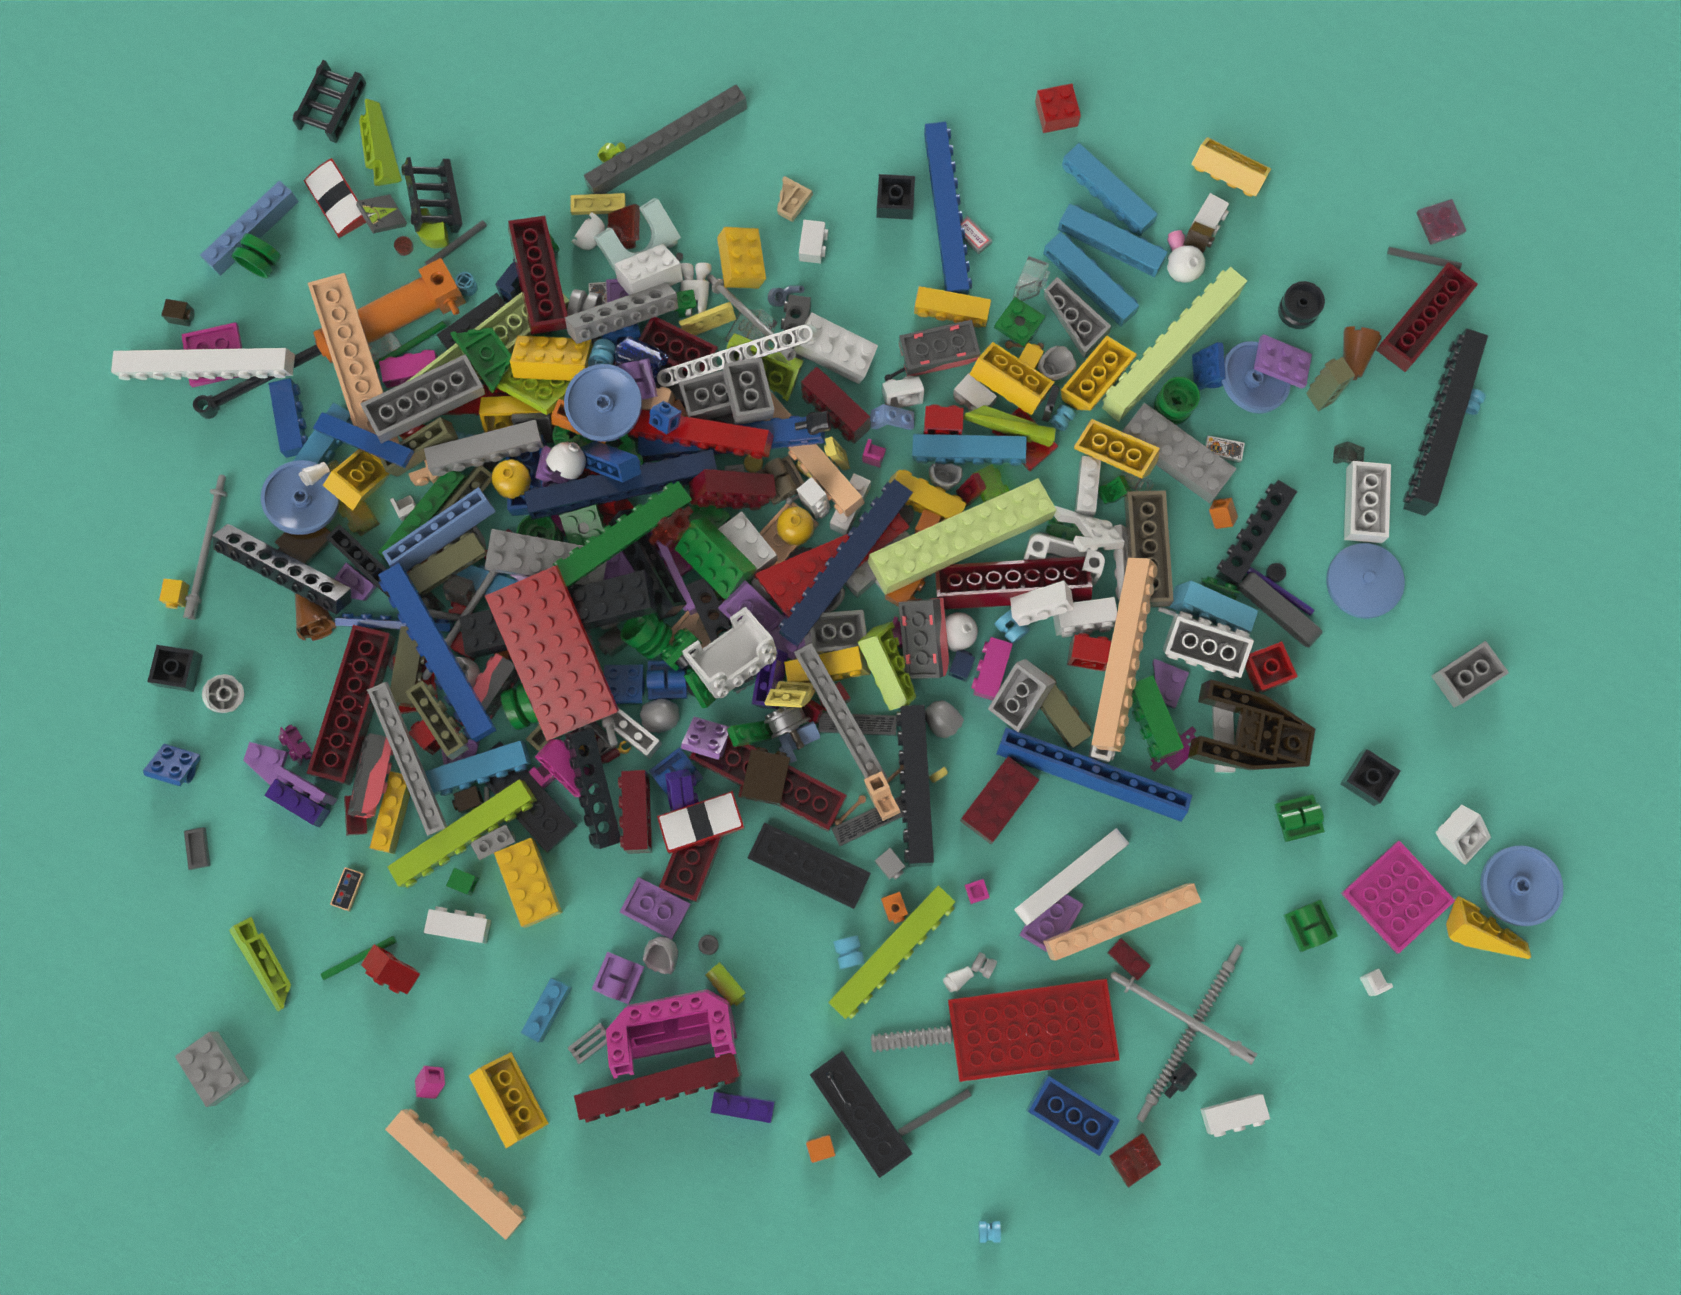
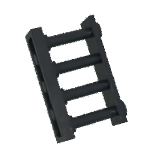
[292,60,366,143]
[401,157,463,233]

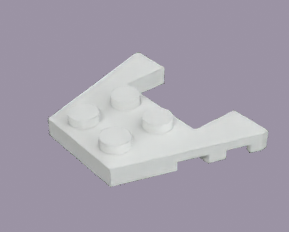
[1054,506,1125,552]

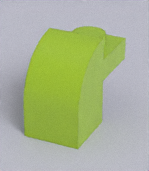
[417,208,449,249]

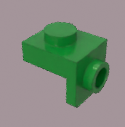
[674,289,696,318]
[1098,475,1131,504]

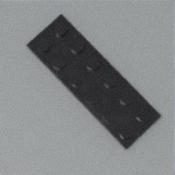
[485,741,578,853]
[748,822,871,909]
[809,1051,913,1178]

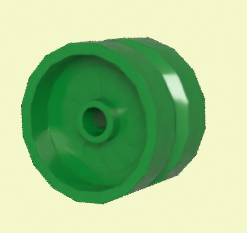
[231,233,281,279]
[501,683,538,730]

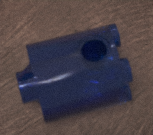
[614,336,669,383]

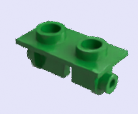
[1045,517,1084,541]
[1200,576,1240,600]

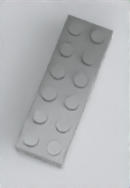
[360,354,485,443]
[1122,403,1236,504]
[485,529,606,587]

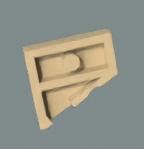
[777,176,813,222]

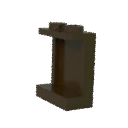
[275,527,332,565]
[741,747,791,806]

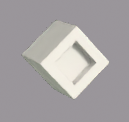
[390,495,416,522]
[1360,969,1393,996]

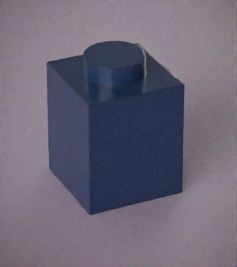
[948,650,975,682]

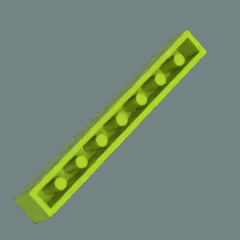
[387,779,537,888]
[828,885,955,1020]

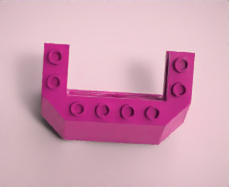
[606,989,737,1079]

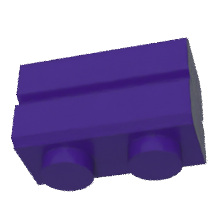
[665,769,699,811]

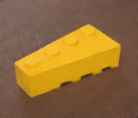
[888,470,966,522]
[784,646,871,683]

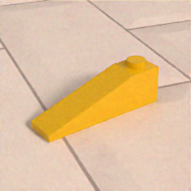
[1446,896,1531,959]

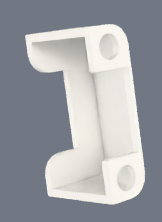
[1023,532,1105,585]
[682,607,777,698]

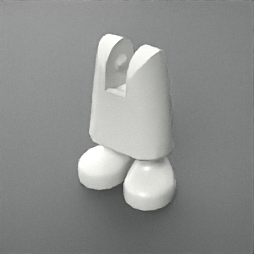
[680,263,712,316]

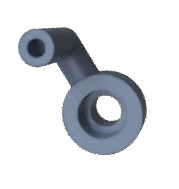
[768,286,804,307]

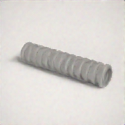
[871,1026,952,1052]

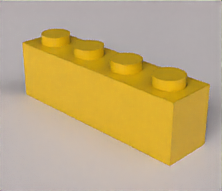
[914,286,991,328]
[370,771,410,854]

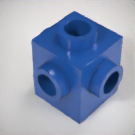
[649,401,681,434]

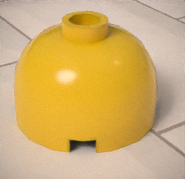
[492,459,531,499]
[776,506,815,546]

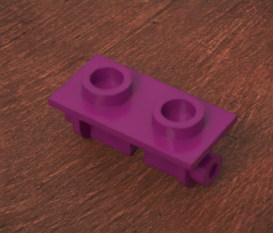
[278,724,312,765]

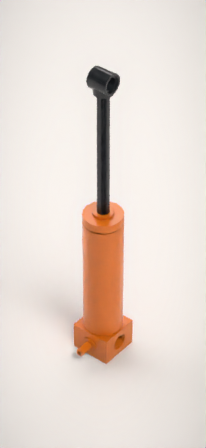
[193,258,466,419]

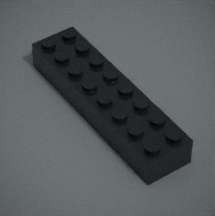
[896,705,934,867]

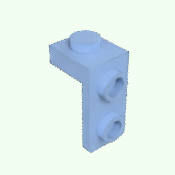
[870,404,914,430]
[779,722,820,763]

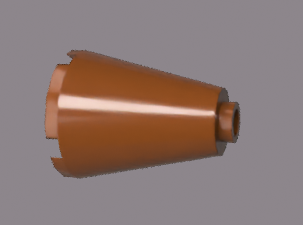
[1343,326,1382,380]
[295,594,336,641]

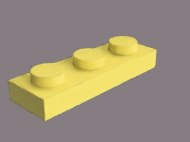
[571,193,626,215]
[679,302,736,335]
[824,437,850,471]

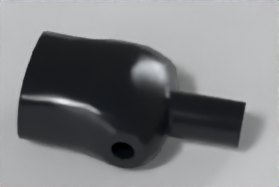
[795,411,831,435]
[1164,1062,1197,1099]

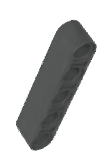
[1237,572,1323,648]

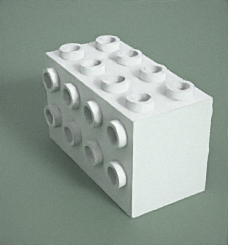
[1163,611,1254,679]

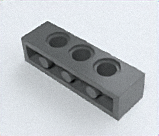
[781,295,811,372]

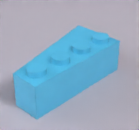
[1169,581,1258,632]

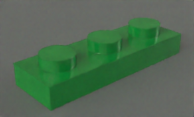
[727,720,773,747]

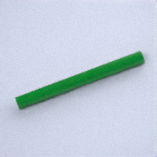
[321,936,397,980]

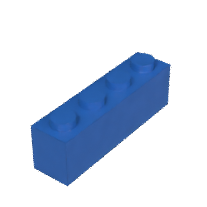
[268,378,308,458]
[580,441,642,482]

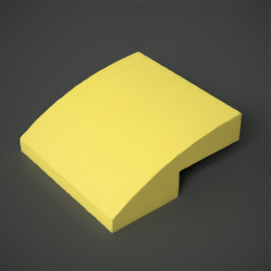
[764,681,815,708]

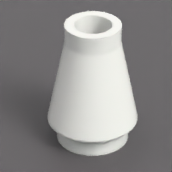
[299,462,330,486]
[943,966,974,993]

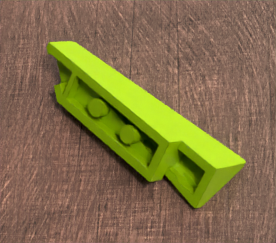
[359,98,402,186]
[963,405,1056,447]
[229,917,291,1011]

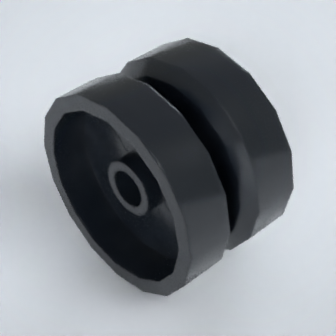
[1278,281,1325,329]

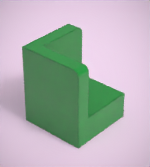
[446,868,480,896]

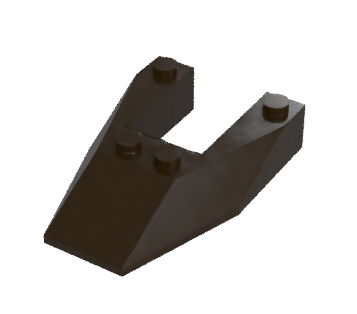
[1188,679,1316,770]

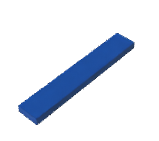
[313,412,414,468]

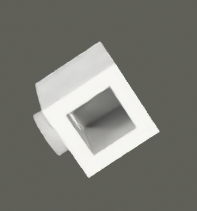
[1088,744,1115,764]

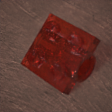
[608,203,640,249]
[649,506,693,547]
[1109,1133,1162,1188]

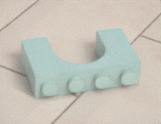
[593,198,681,273]

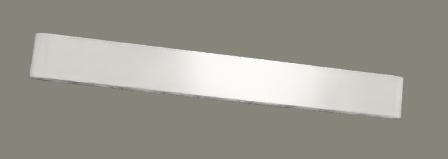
[657,324,817,387]

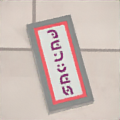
[960,216,992,254]

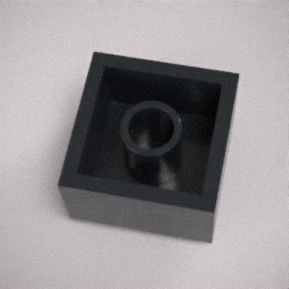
[876,174,915,220]
[147,645,203,692]
[1340,749,1401,806]

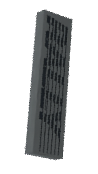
[818,713,896,736]
[831,796,905,846]

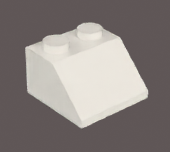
[882,376,924,408]
[1436,805,1491,865]

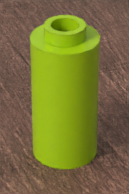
[705,962,746,1007]

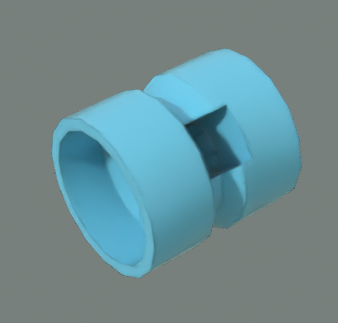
[588,339,617,366]
[994,610,1030,644]
[833,935,865,969]

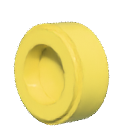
[744,455,763,473]
[929,766,948,783]

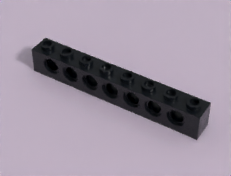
[212,524,352,615]

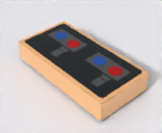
[330,867,365,911]

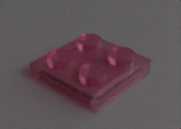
[1416,199,1466,245]

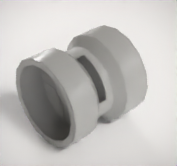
[971,952,998,979]

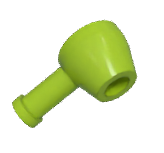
[597,142,626,163]

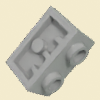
[471,825,516,860]

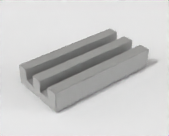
[568,1023,607,1064]

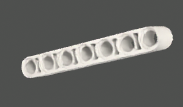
[1014,828,1129,926]

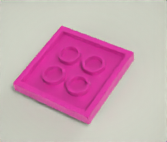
[181,322,242,388]

